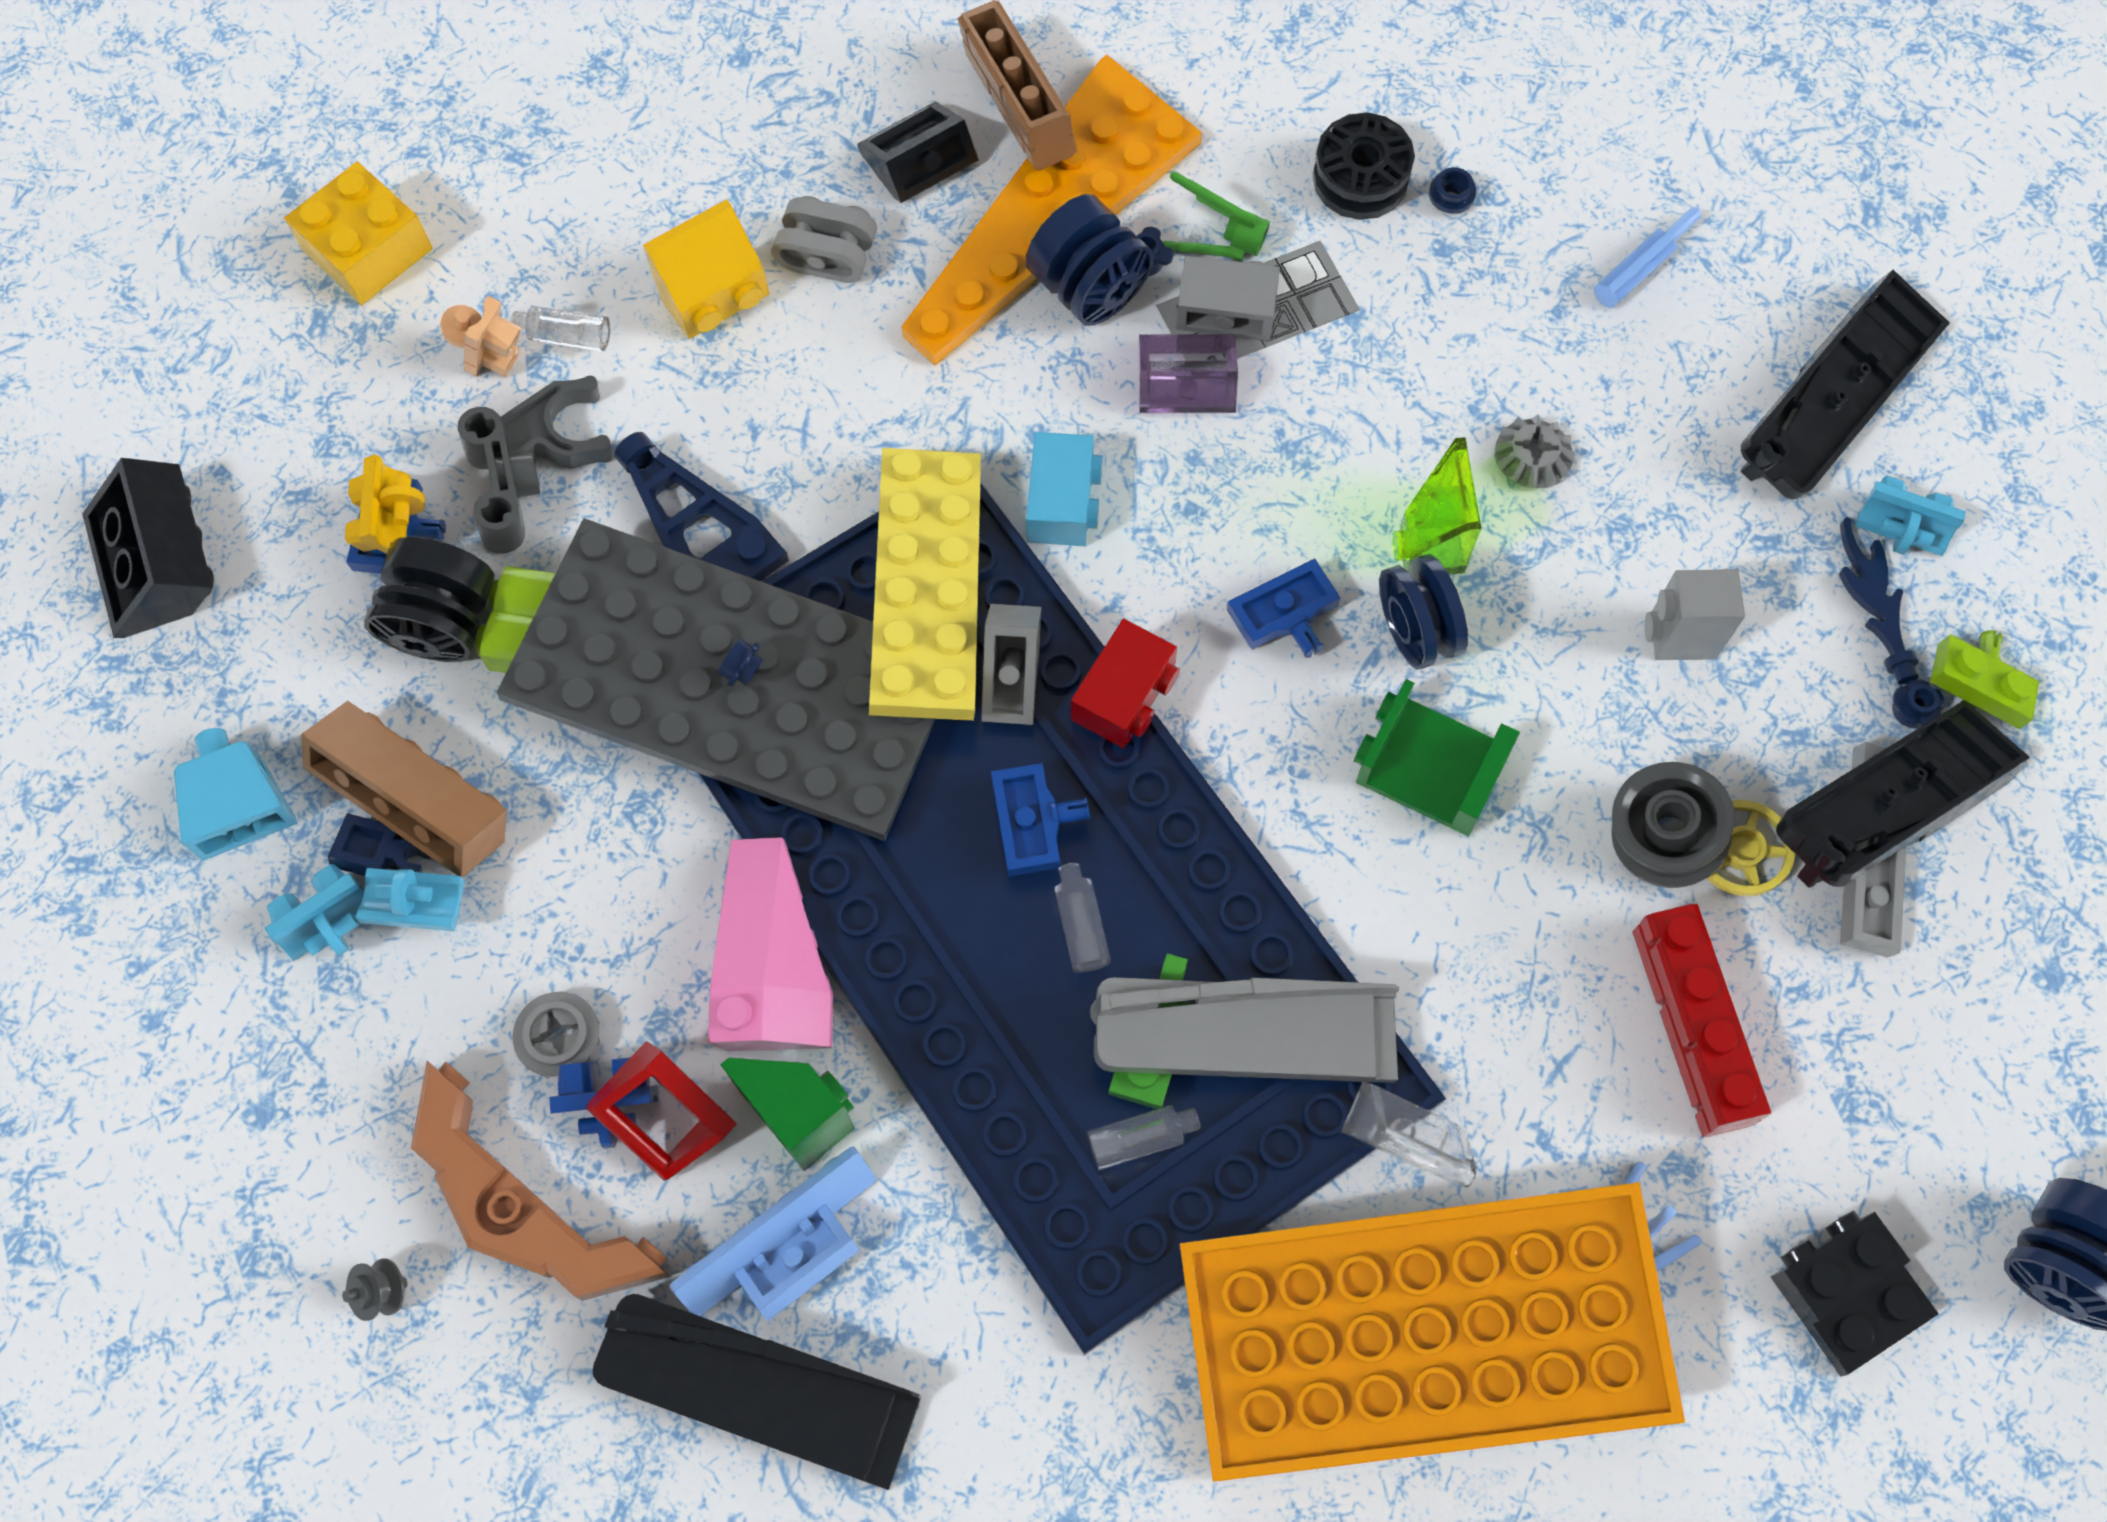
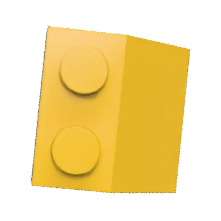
[643,199,770,339]

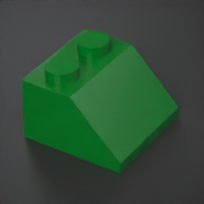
[720,1057,855,1171]

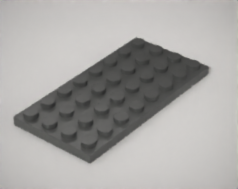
[496,518,936,841]

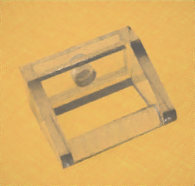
[1341,1081,1477,1188]

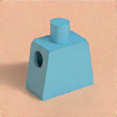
[174,728,298,861]

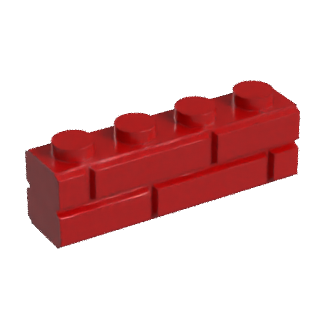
[1632,904,1772,1138]

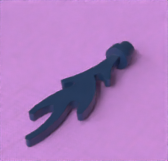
[1839,517,1919,685]

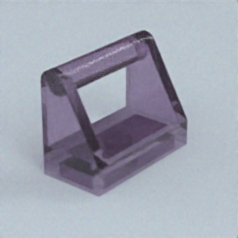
[1139,334,1238,413]

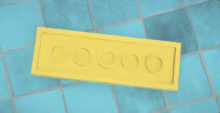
[869,448,981,721]

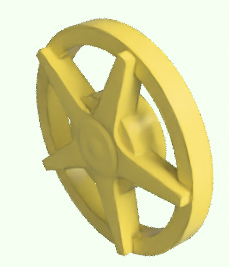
[1706,800,1795,897]

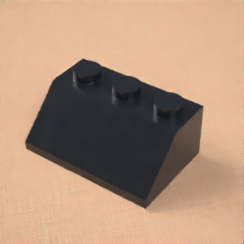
[82,457,214,638]

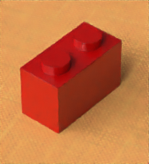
[1071,618,1180,749]

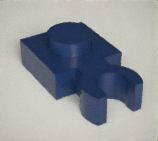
[328,813,430,876]

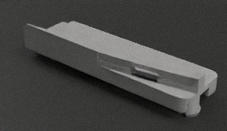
[1090,977,1399,1083]

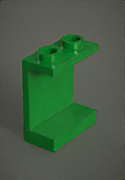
[1353,679,1520,837]

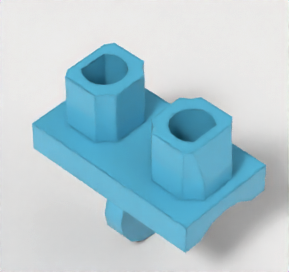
[1855,475,1966,556]
[264,864,364,961]
[356,868,465,931]

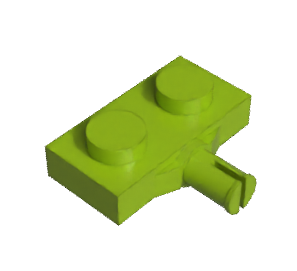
[1930,630,2039,729]

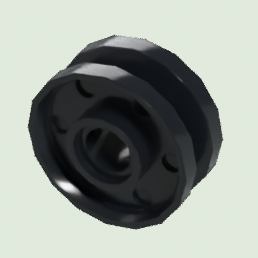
[1313,112,1415,220]

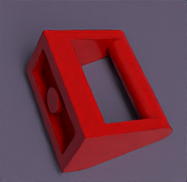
[586,1041,737,1181]

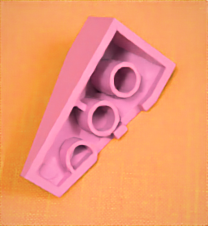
[708,837,833,1051]

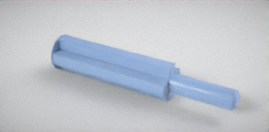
[1594,207,1702,308]

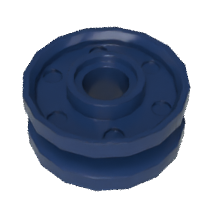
[1379,554,1468,670]

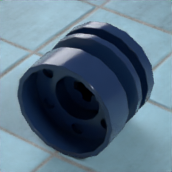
[1025,194,1154,326]
[2004,1178,2107,1331]

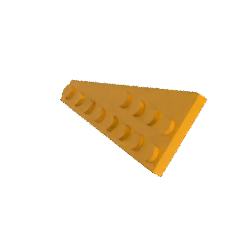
[901,54,1202,366]

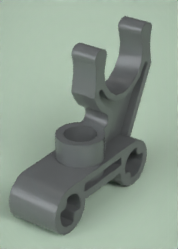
[458,375,612,553]

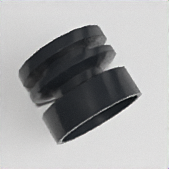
[364,537,495,662]

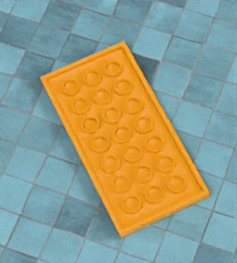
[1180,1182,1685,1482]

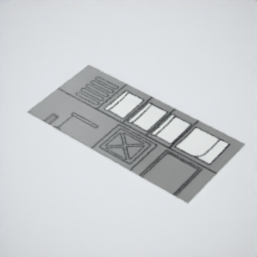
[1156,241,1360,376]

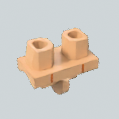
[440,296,521,377]

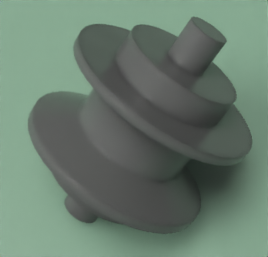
[342,1258,408,1321]

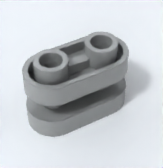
[771,196,877,283]

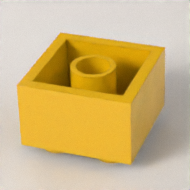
[284,161,433,306]

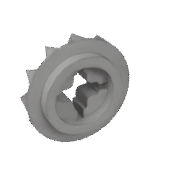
[1495,414,1575,489]
[512,992,600,1079]

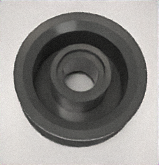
[1611,762,1735,888]

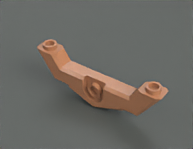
[411,1061,671,1301]

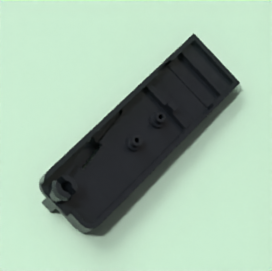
[1740,269,1950,500]

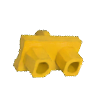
[345,454,425,554]

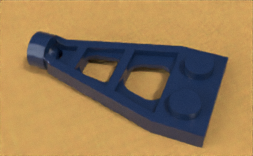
[614,432,789,581]

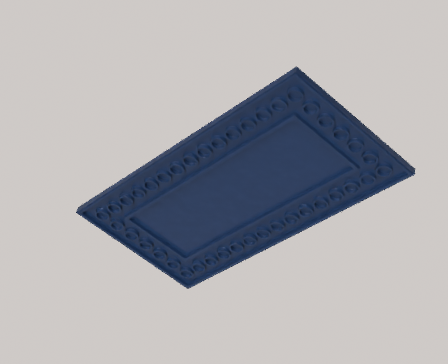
[698,482,1446,1356]

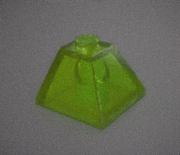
[1392,437,1482,575]

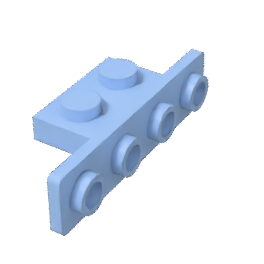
[670,1146,876,1322]

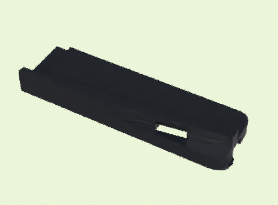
[1776,700,2030,888]
[592,1294,922,1490]

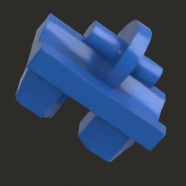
[549,1057,659,1149]

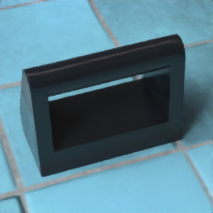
[857,101,979,203]

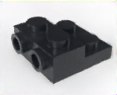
[1771,1210,1939,1377]

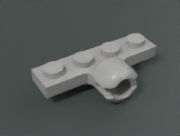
[1840,742,1906,957]

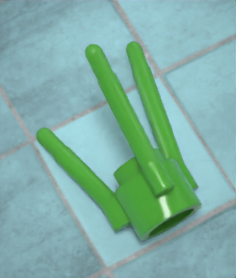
[1162,171,1271,262]

